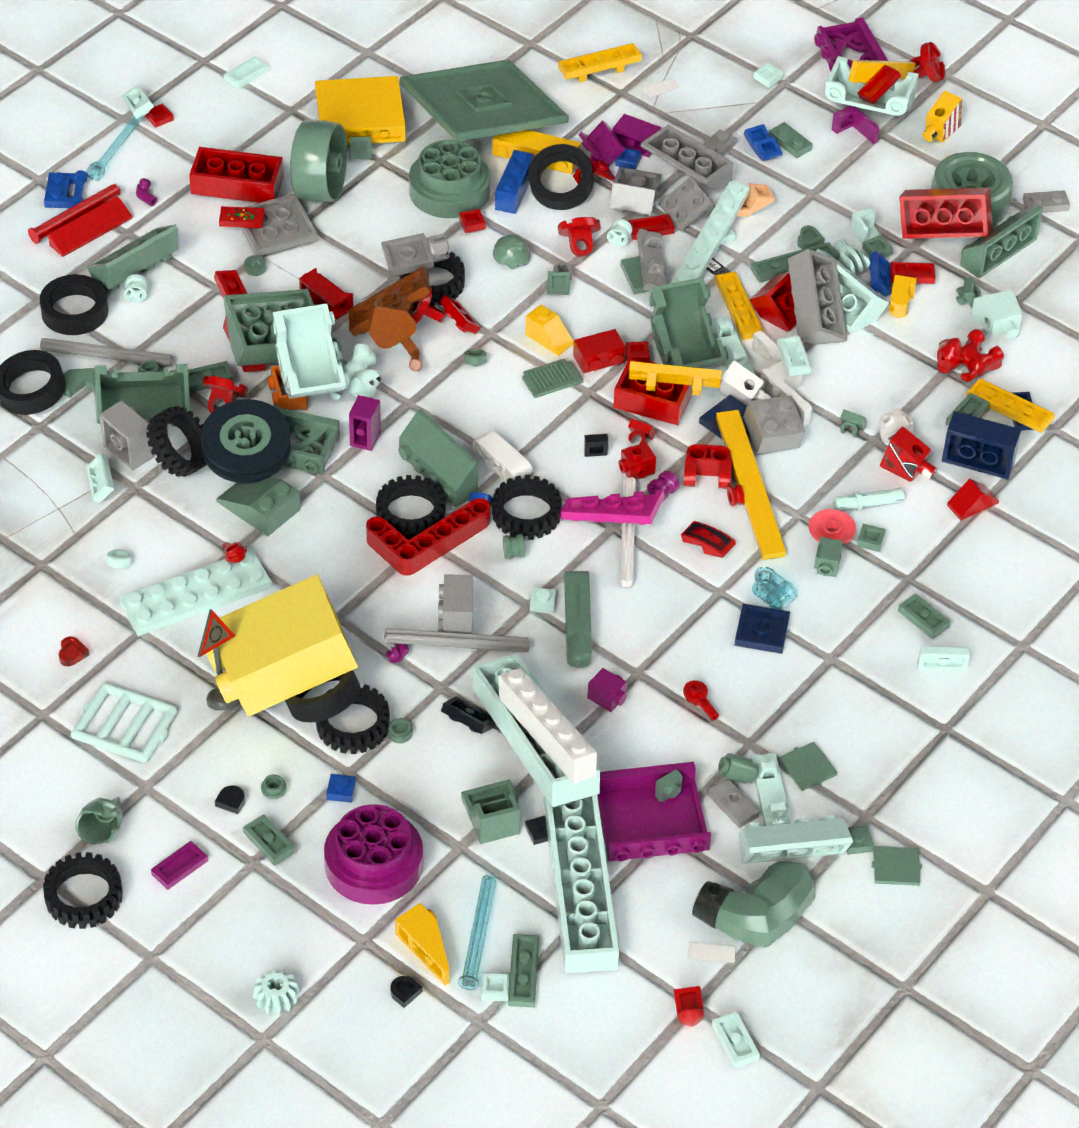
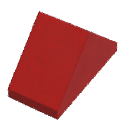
[947,478,999,521]

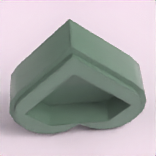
[797,225,825,249]

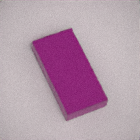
[151,841,208,890]

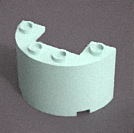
[273,304,349,399]

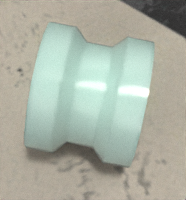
[607,219,633,247]
[124,274,147,303]

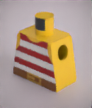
[922,90,962,142]

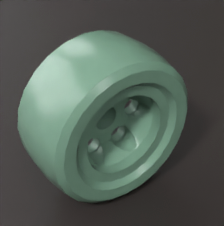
[290,120,347,202]
[931,152,1013,226]

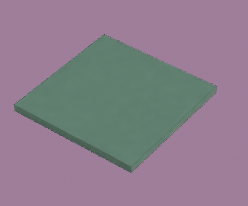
[399,59,569,142]

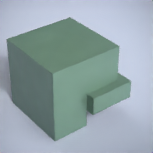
[461,779,520,844]

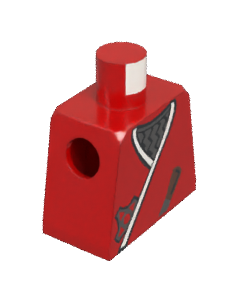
[880,426,937,482]

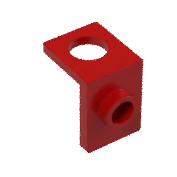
[573,157,615,184]

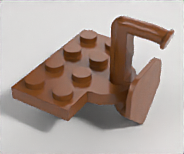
[348,266,430,372]

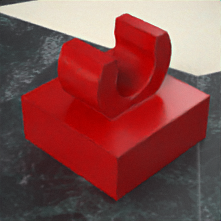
[628,418,656,444]

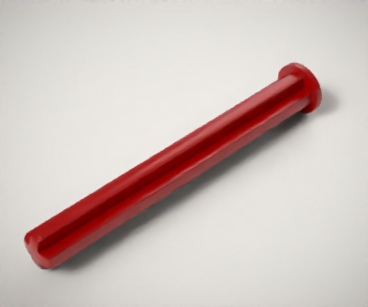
[28,184,120,244]

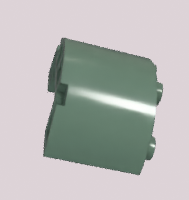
[650,277,728,368]

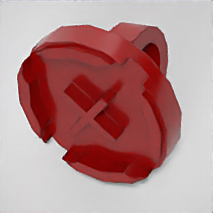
[910,42,945,83]
[557,217,601,257]
[408,287,446,324]
[202,375,248,413]

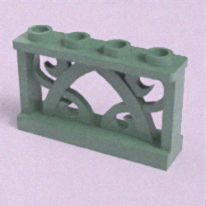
[241,406,340,475]

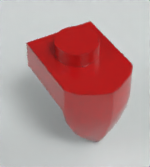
[673,986,704,1027]

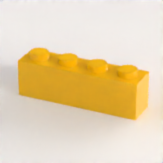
[492,130,581,174]

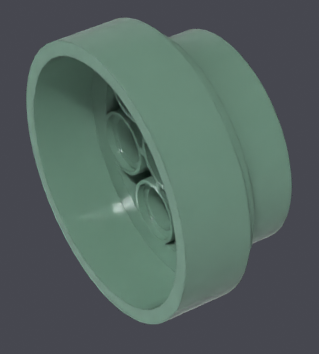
[409,140,490,218]

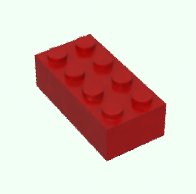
[189,147,284,203]
[899,187,993,239]

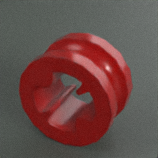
[727,484,744,507]

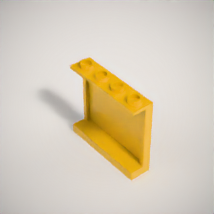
[315,76,405,145]

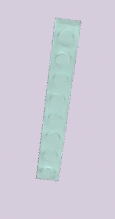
[670,181,750,284]

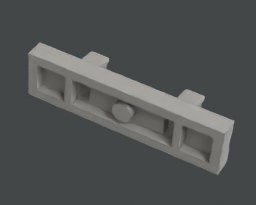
[637,229,667,291]

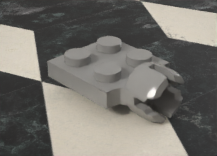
[381,233,450,277]

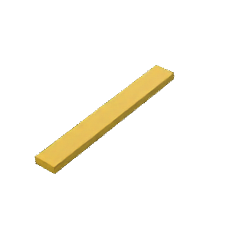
[716,410,786,560]

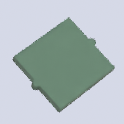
[779,742,838,791]
[871,846,922,886]

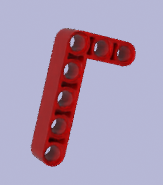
[366,498,490,576]

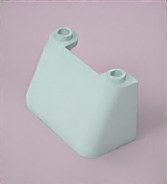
[825,56,919,116]

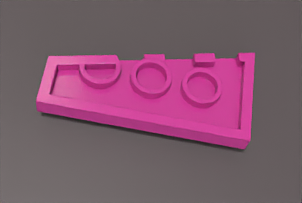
[560,489,665,525]

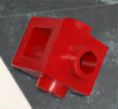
[618,442,656,479]

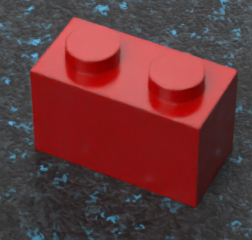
[573,329,626,374]

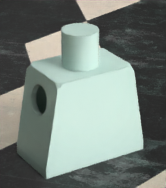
[971,289,1022,339]

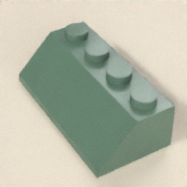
[960,206,1043,279]
[87,224,178,292]
[398,409,478,507]

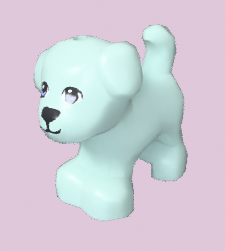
[330,344,381,400]

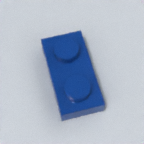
[869,251,892,297]

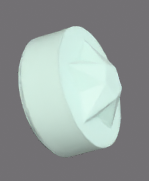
[107,549,131,568]

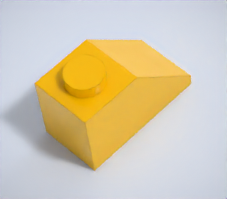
[525,304,574,356]

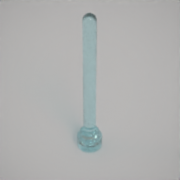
[86,116,142,181]

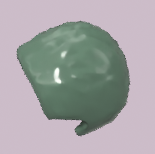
[493,234,530,269]

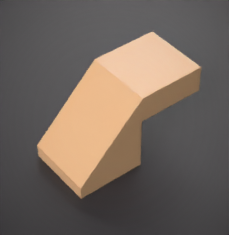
[737,183,775,217]

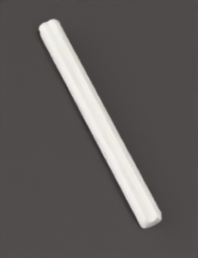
[620,477,636,588]

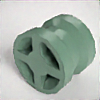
[503,534,525,559]

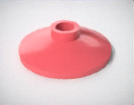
[809,509,856,545]

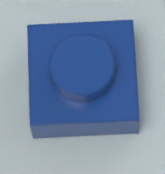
[326,774,356,803]

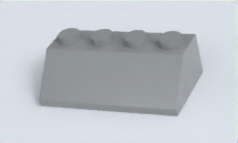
[641,124,734,192]
[788,249,847,345]

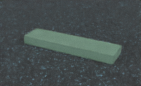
[750,242,839,283]

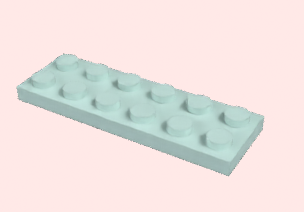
[119,549,272,636]

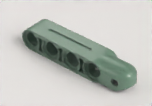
[564,571,592,668]

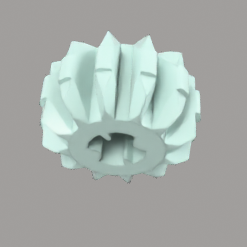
[253,968,299,1015]

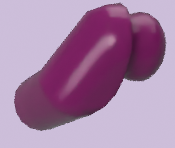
[136,178,157,206]
[386,644,409,663]

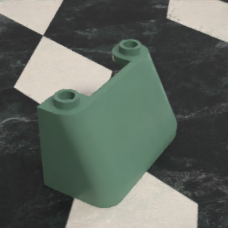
[93,364,190,427]

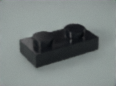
[441,696,495,734]

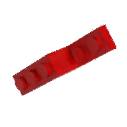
[214,270,266,372]

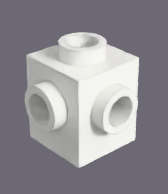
[879,408,913,444]

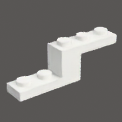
[752,330,812,426]

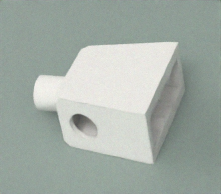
[720,361,772,406]

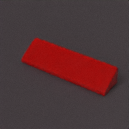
[48,196,132,257]

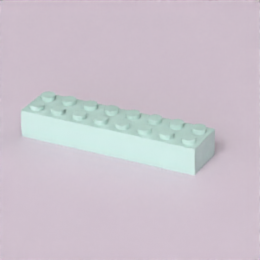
[472,654,600,807]
[543,795,619,973]

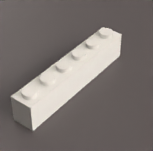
[499,668,597,784]

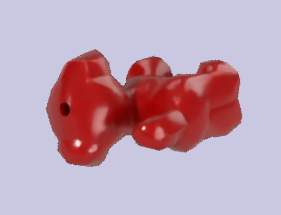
[937,329,1004,382]

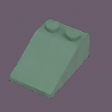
[216,477,300,536]

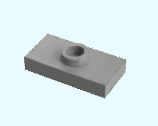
[708,779,760,828]

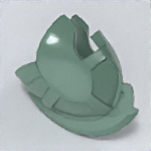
[75,796,123,844]

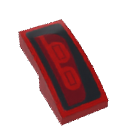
[681,521,736,558]

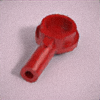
[222,542,247,564]
[683,680,719,721]

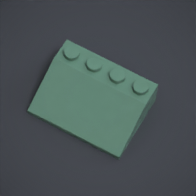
[223,289,314,366]

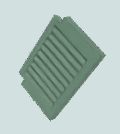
[522,359,583,399]

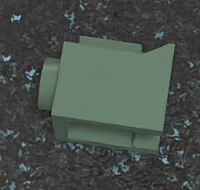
[814,537,843,577]

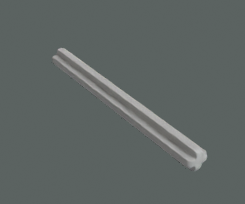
[40,338,173,367]
[384,628,530,652]

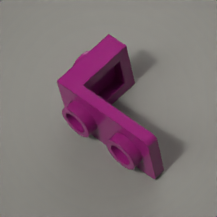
[831,105,879,144]

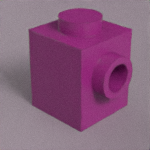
[587,668,627,712]

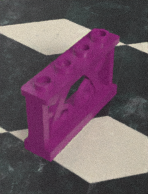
[814,17,888,71]

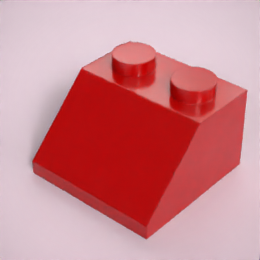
[749,271,797,332]

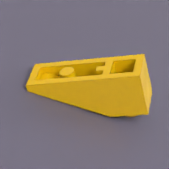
[395,903,449,986]

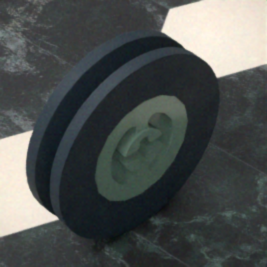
[201,399,291,483]

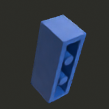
[495,150,534,214]

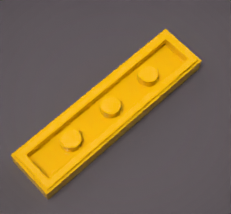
[848,60,916,83]
[714,271,764,340]
[966,378,1055,433]

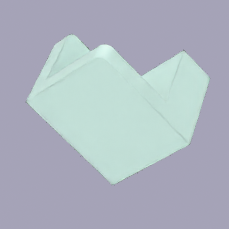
[850,207,880,245]

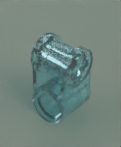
[752,567,798,610]

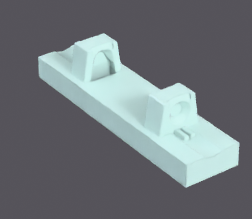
[711,316,756,375]
[751,753,791,826]

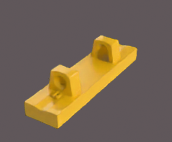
[558,43,642,82]
[629,361,722,396]

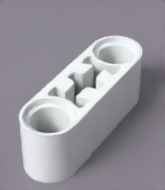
[471,430,532,482]

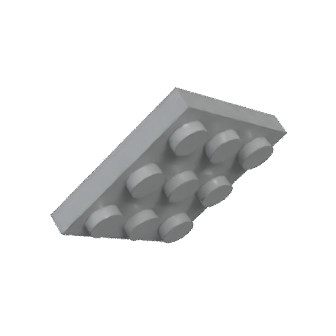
[241,194,318,256]

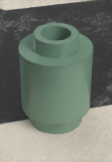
[718,753,758,784]

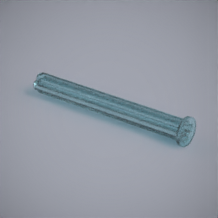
[458,875,496,990]

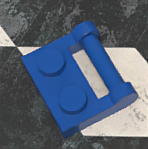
[44,170,88,208]

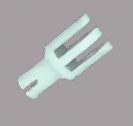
[833,239,871,274]

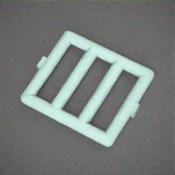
[71,682,178,763]

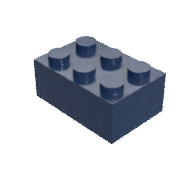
[941,411,1022,480]

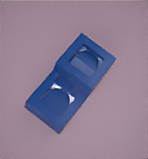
[744,124,783,161]

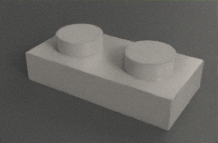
[703,129,737,156]
[1022,190,1070,213]

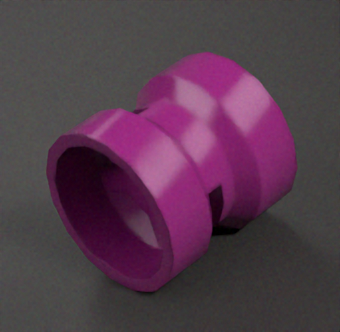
[647,470,680,501]

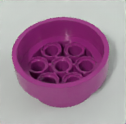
[324,804,423,905]

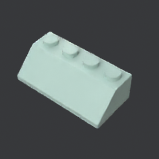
[816,249,889,334]
[738,815,853,864]

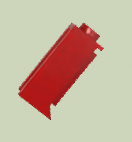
[299,268,354,321]

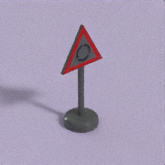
[197,609,240,710]

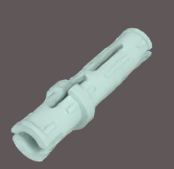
[833,487,905,511]

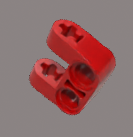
[683,444,732,489]

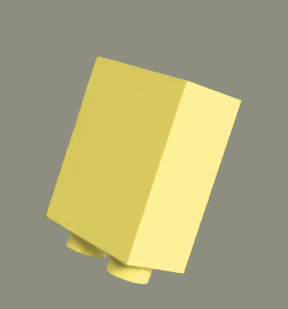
[207,574,358,717]

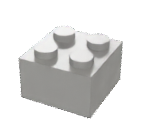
[743,395,806,454]
[100,400,154,471]
[438,574,473,634]

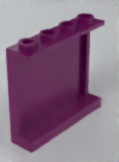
[597,762,711,862]

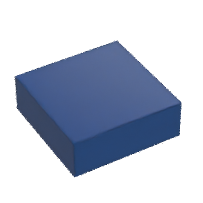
[615,148,642,169]

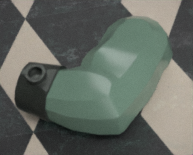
[692,861,815,948]

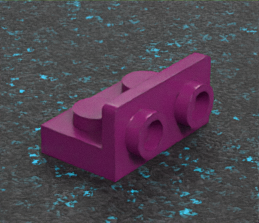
[578,120,625,167]

